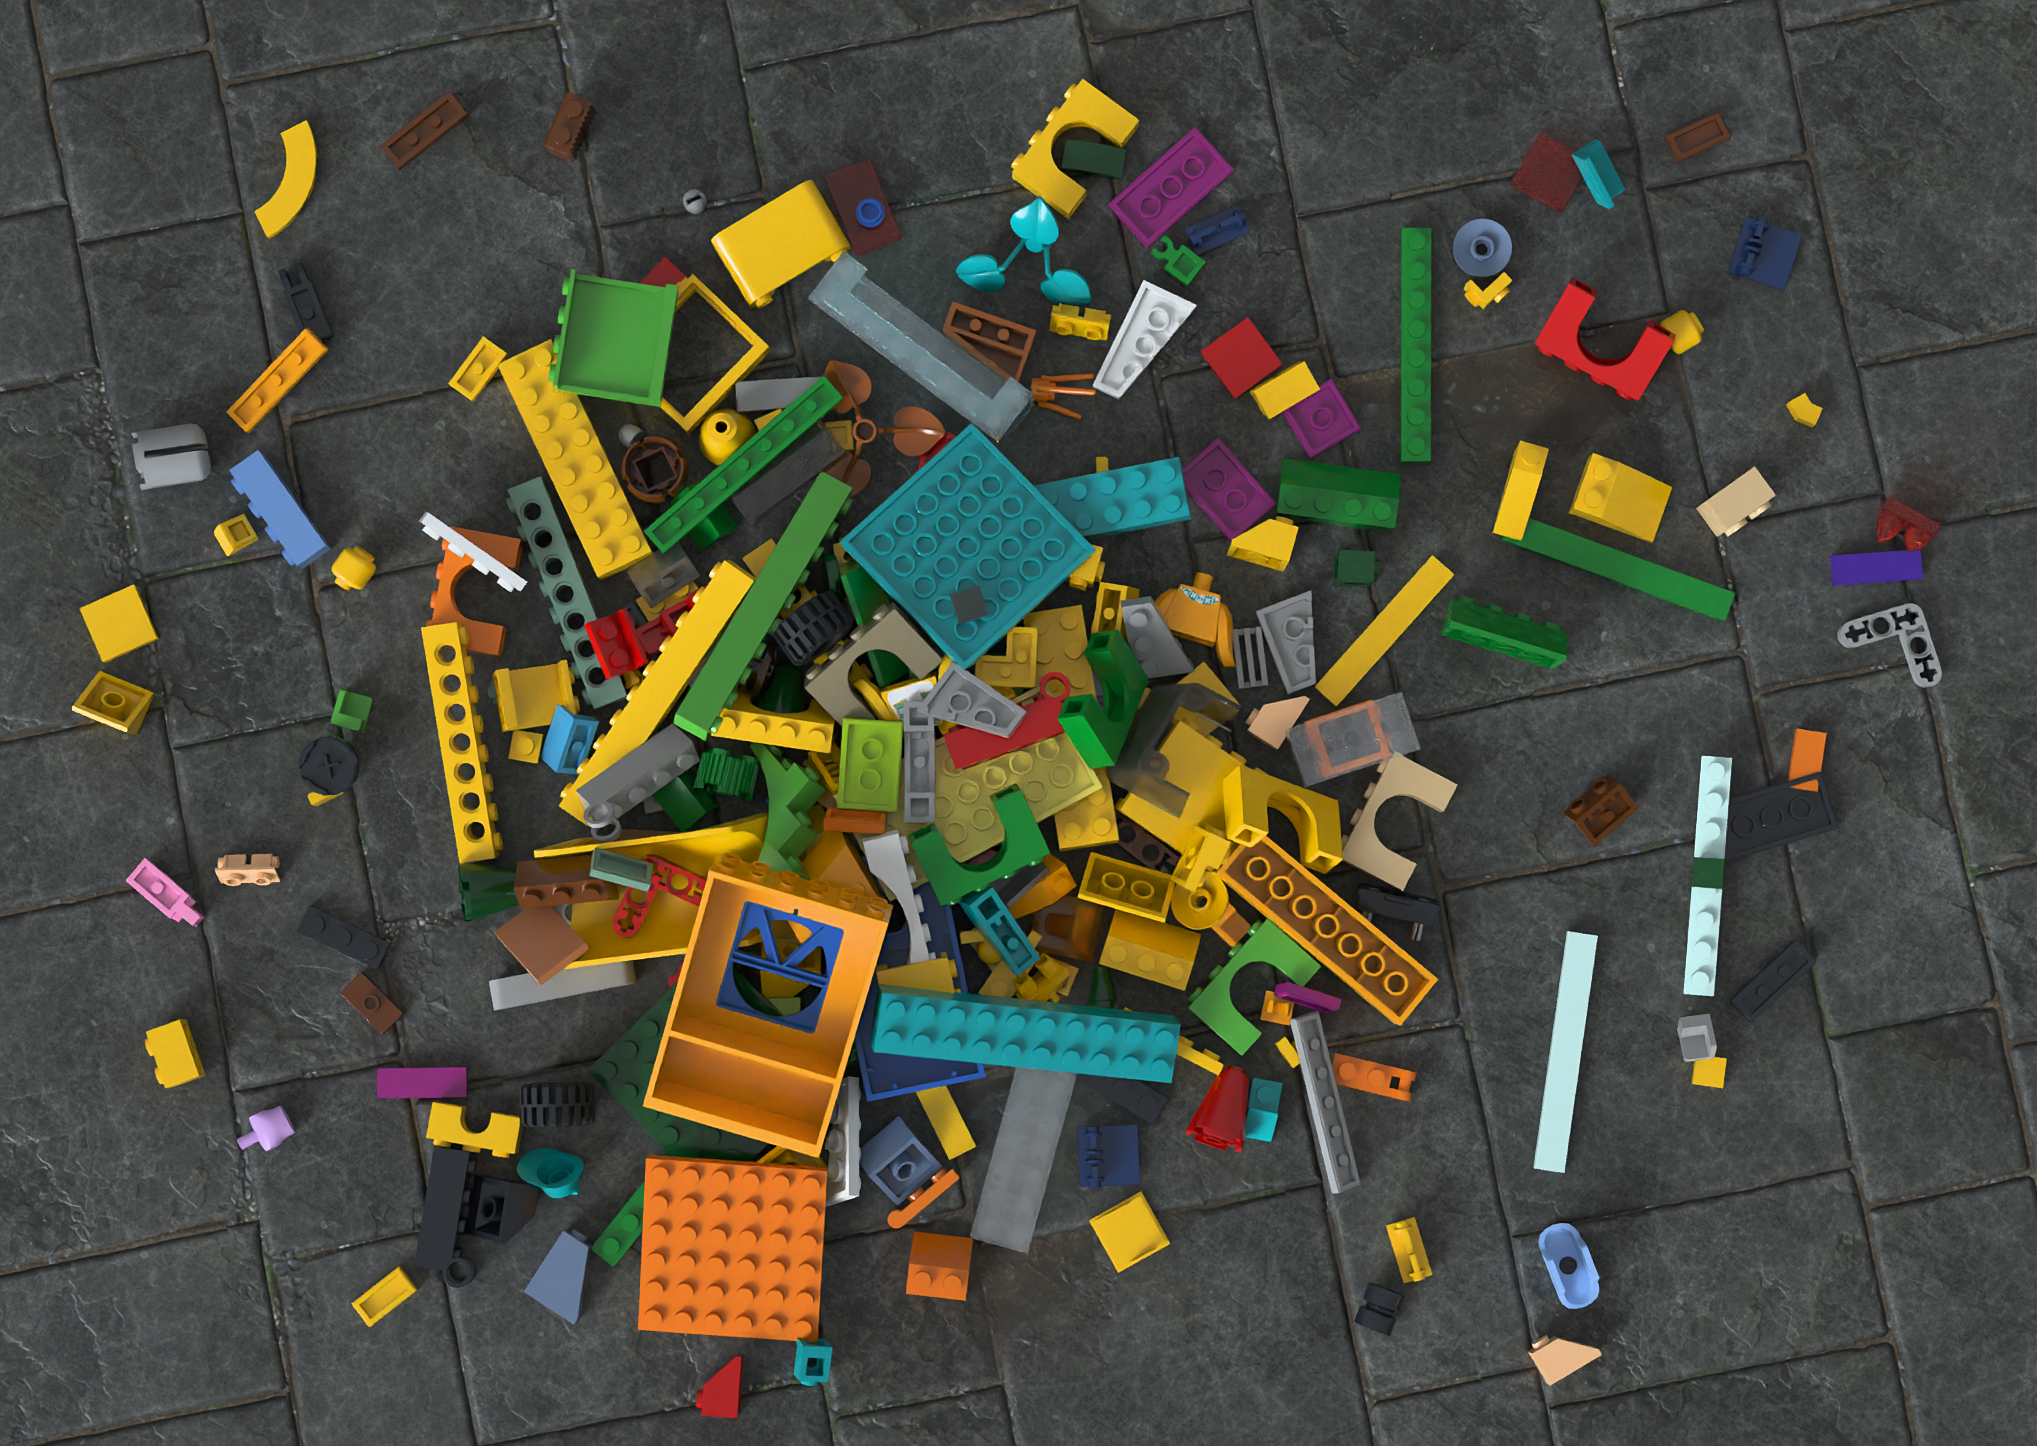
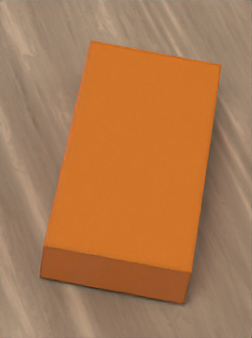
[1787,728,1827,792]
[824,808,887,834]

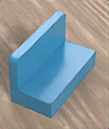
[540,705,599,775]

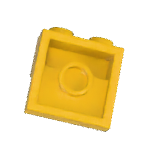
[1170,824,1231,892]

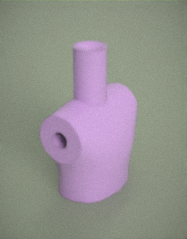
[237,1105,296,1151]

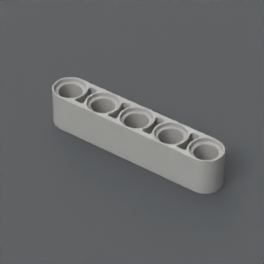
[489,960,638,1011]

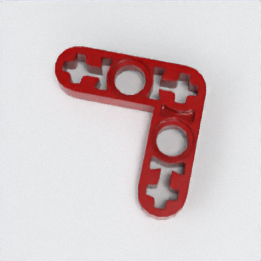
[613,854,707,937]

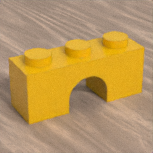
[426,1101,524,1158]

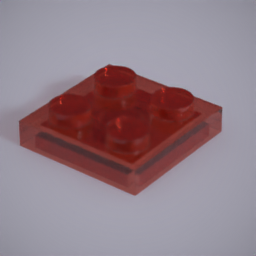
[1510,132,1582,213]

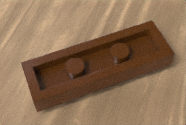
[380,91,469,170]

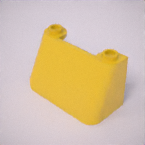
[711,180,851,309]

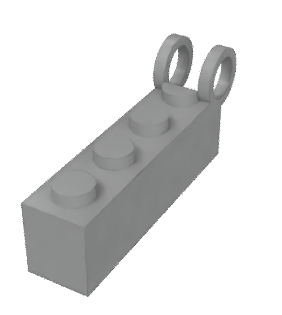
[576,723,700,843]

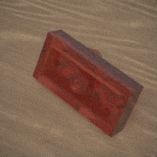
[1877,497,1942,552]

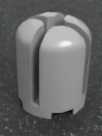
[131,423,211,490]

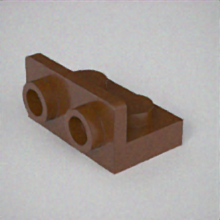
[1564,775,1639,846]

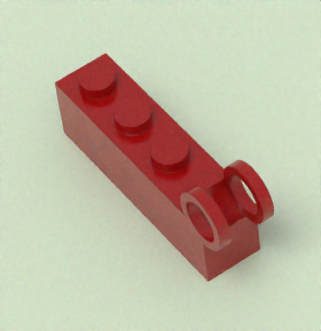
[944,672,1070,772]

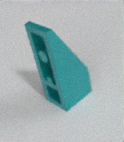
[958,886,1040,976]

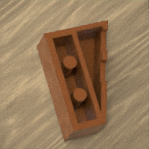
[943,301,1037,391]

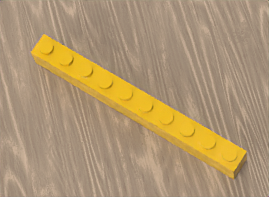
[559,560,757,826]

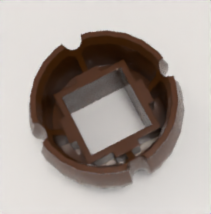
[621,435,689,503]

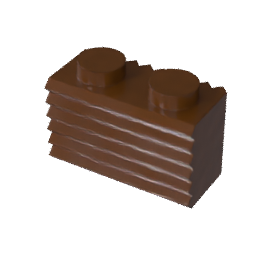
[543,91,596,162]

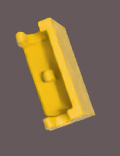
[1249,361,1320,419]

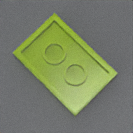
[837,718,904,812]

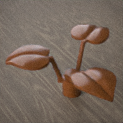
[822,360,945,497]

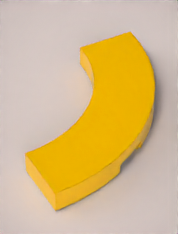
[254,120,318,239]

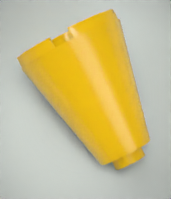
[698,408,756,466]

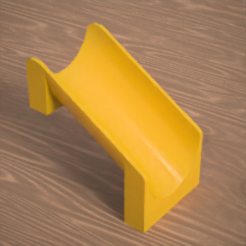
[534,812,793,969]

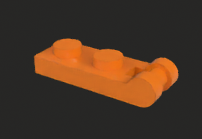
[1332,1053,1417,1102]
[887,1168,960,1229]

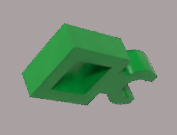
[1151,236,1206,287]

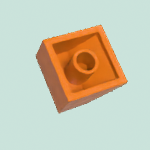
[906,1231,973,1301]

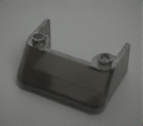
[1106,683,1242,819]

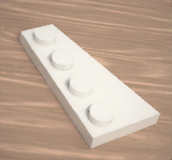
[1093,280,1197,400]
[419,512,527,592]
[825,1076,861,1206]

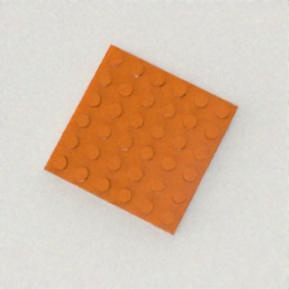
[638,1155,828,1343]

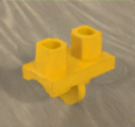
[1013,953,1071,1003]

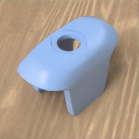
[1538,1223,1599,1309]

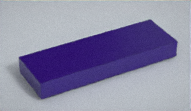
[1830,549,1923,586]

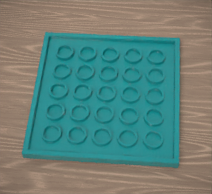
[840,423,1096,671]

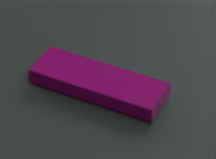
[377,1067,468,1098]

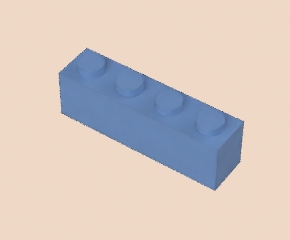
[229,450,332,569]

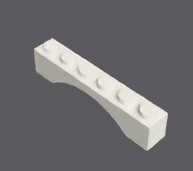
[862,829,936,965]

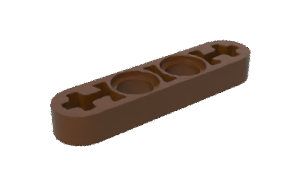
[1114,808,1180,885]

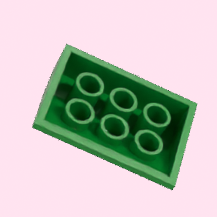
[1440,596,1567,669]

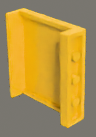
[1114,718,1268,875]

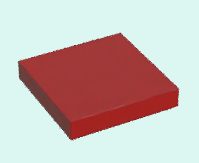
[1200,317,1283,400]

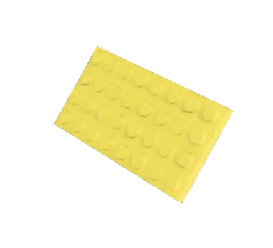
[833,684,1103,902]

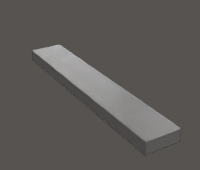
[1290,1011,1361,1193]

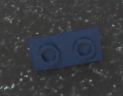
[1184,205,1250,256]

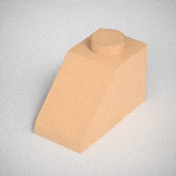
[1245,696,1310,751]
[1528,1335,1602,1386]

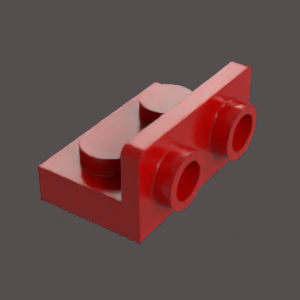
[584,608,648,680]

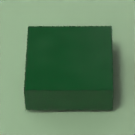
[1692,857,1724,889]

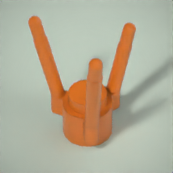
[1030,373,1096,420]

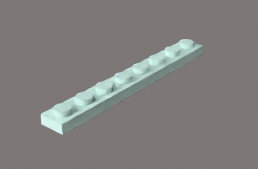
[1684,756,1732,996]

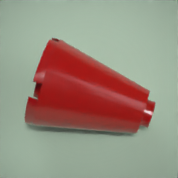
[1186,1065,1249,1152]

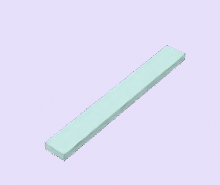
[1533,931,1598,1173]

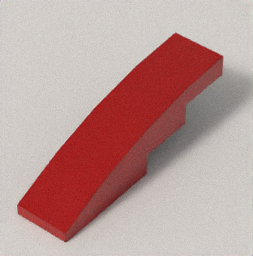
[635,584,708,658]

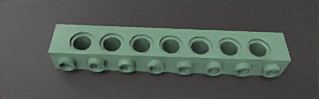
[506,476,628,711]

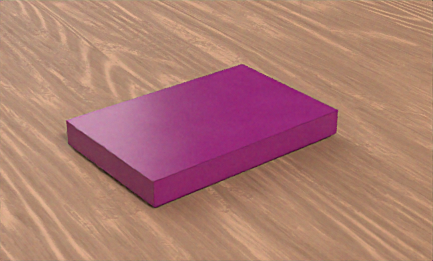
[1183,438,1277,542]

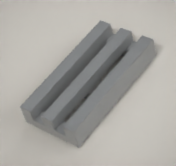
[1233,626,1268,689]

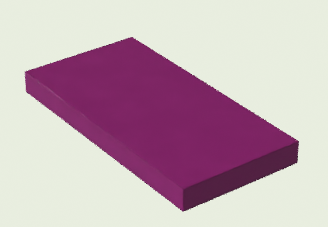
[1108,127,1235,249]

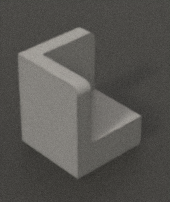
[1677,1013,1717,1062]

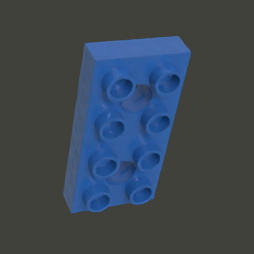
[854,856,986,1102]

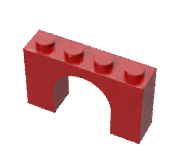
[1534,277,1676,401]

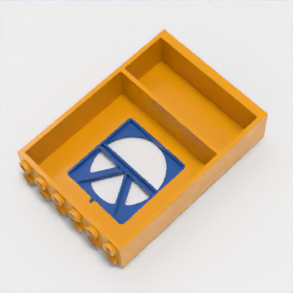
[643,853,893,1158]

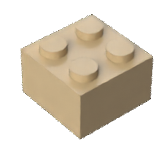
[1696,467,1776,537]

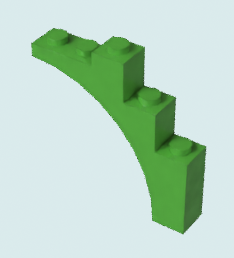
[750,742,827,931]

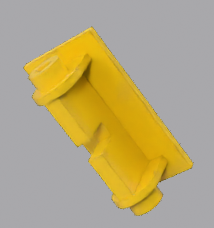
[1049,303,1111,341]
[1386,1217,1432,1283]

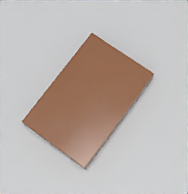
[494,906,589,985]

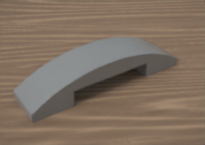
[903,701,935,823]

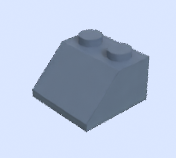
[859,1116,943,1206]

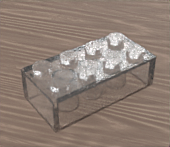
[1285,692,1421,788]

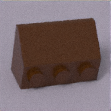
[513,854,619,909]

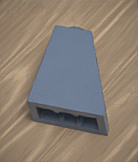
[524,1228,592,1324]

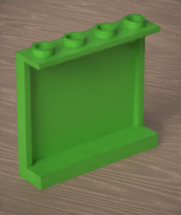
[549,269,678,407]

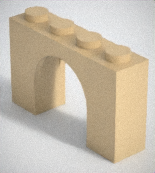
[1341,752,1457,891]

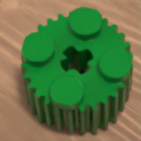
[693,747,760,802]

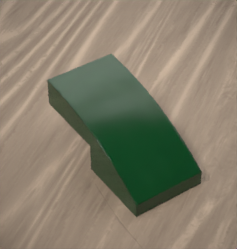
[1059,139,1126,180]

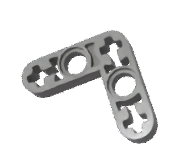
[1837,603,1942,688]

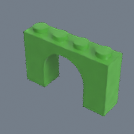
[1187,918,1321,1056]

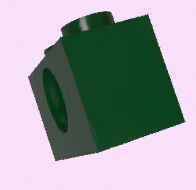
[1333,550,1380,588]

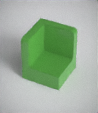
[330,689,373,733]

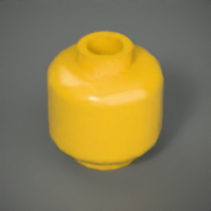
[1660,310,1704,354]
[331,545,376,591]

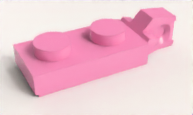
[126,858,204,926]

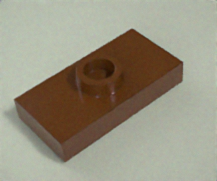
[340,972,405,1035]

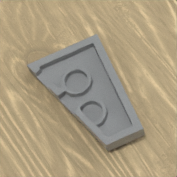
[917,662,1027,739]

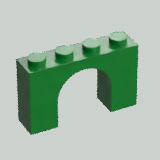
[1057,629,1149,769]
[907,783,1050,906]

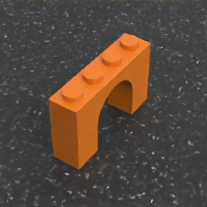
[426,526,524,658]

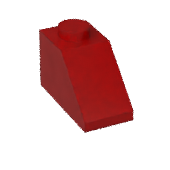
[696,1354,744,1418]

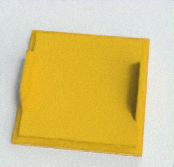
[1089,1191,1170,1273]

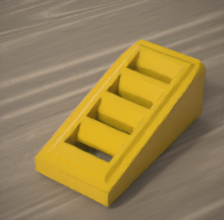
[808,742,841,795]

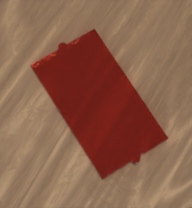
[825,159,902,257]

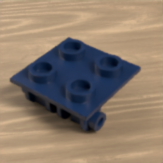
[1728,216,1802,291]
[1078,1124,1140,1187]

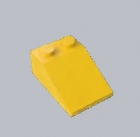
[1569,453,1672,543]

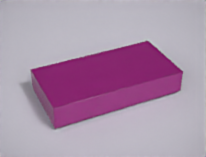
[1274,982,1342,1013]

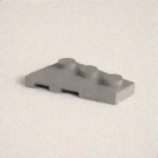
[1255,590,1316,695]
[1121,596,1194,679]

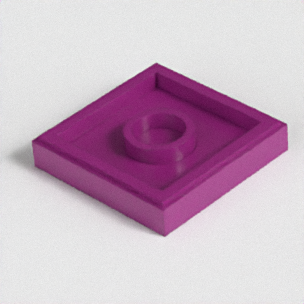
[1282,378,1361,459]

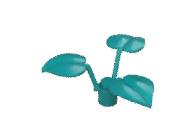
[956,196,1093,307]

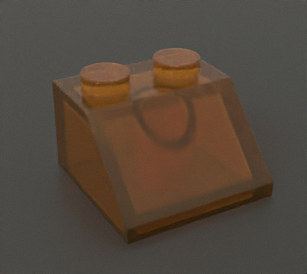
[1029,896,1104,963]

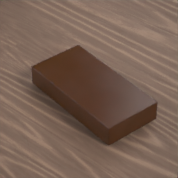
[1664,111,1731,164]

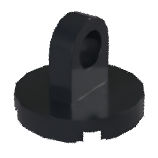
[299,736,359,796]

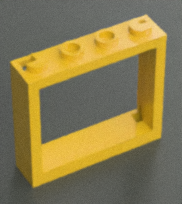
[660,274,771,436]

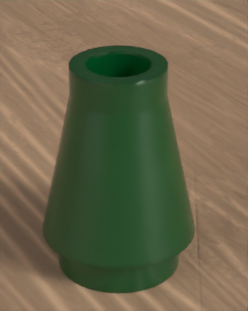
[1087,967,1117,1009]

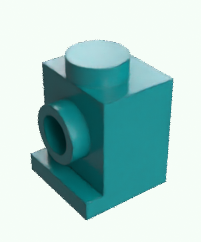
[794,1338,833,1386]

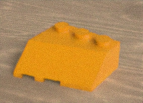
[787,831,885,944]

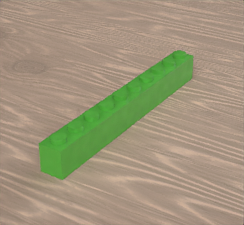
[674,471,853,741]

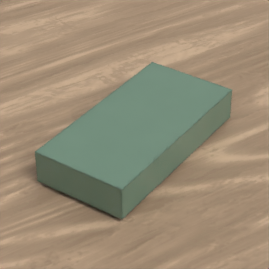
[589,848,653,892]

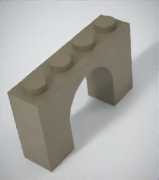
[805,601,943,726]

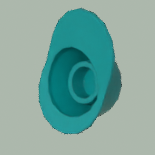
[517,1148,584,1198]

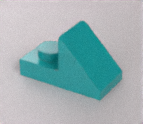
[1245,1077,1283,1142]

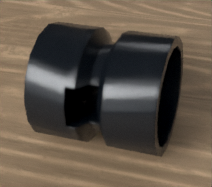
[1354,1282,1405,1336]

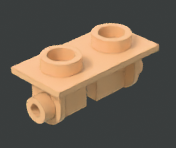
[215,854,280,886]

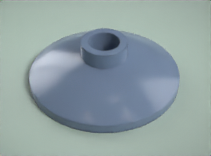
[1453,219,1512,277]

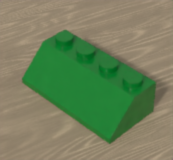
[1275,458,1400,533]
[839,560,909,687]

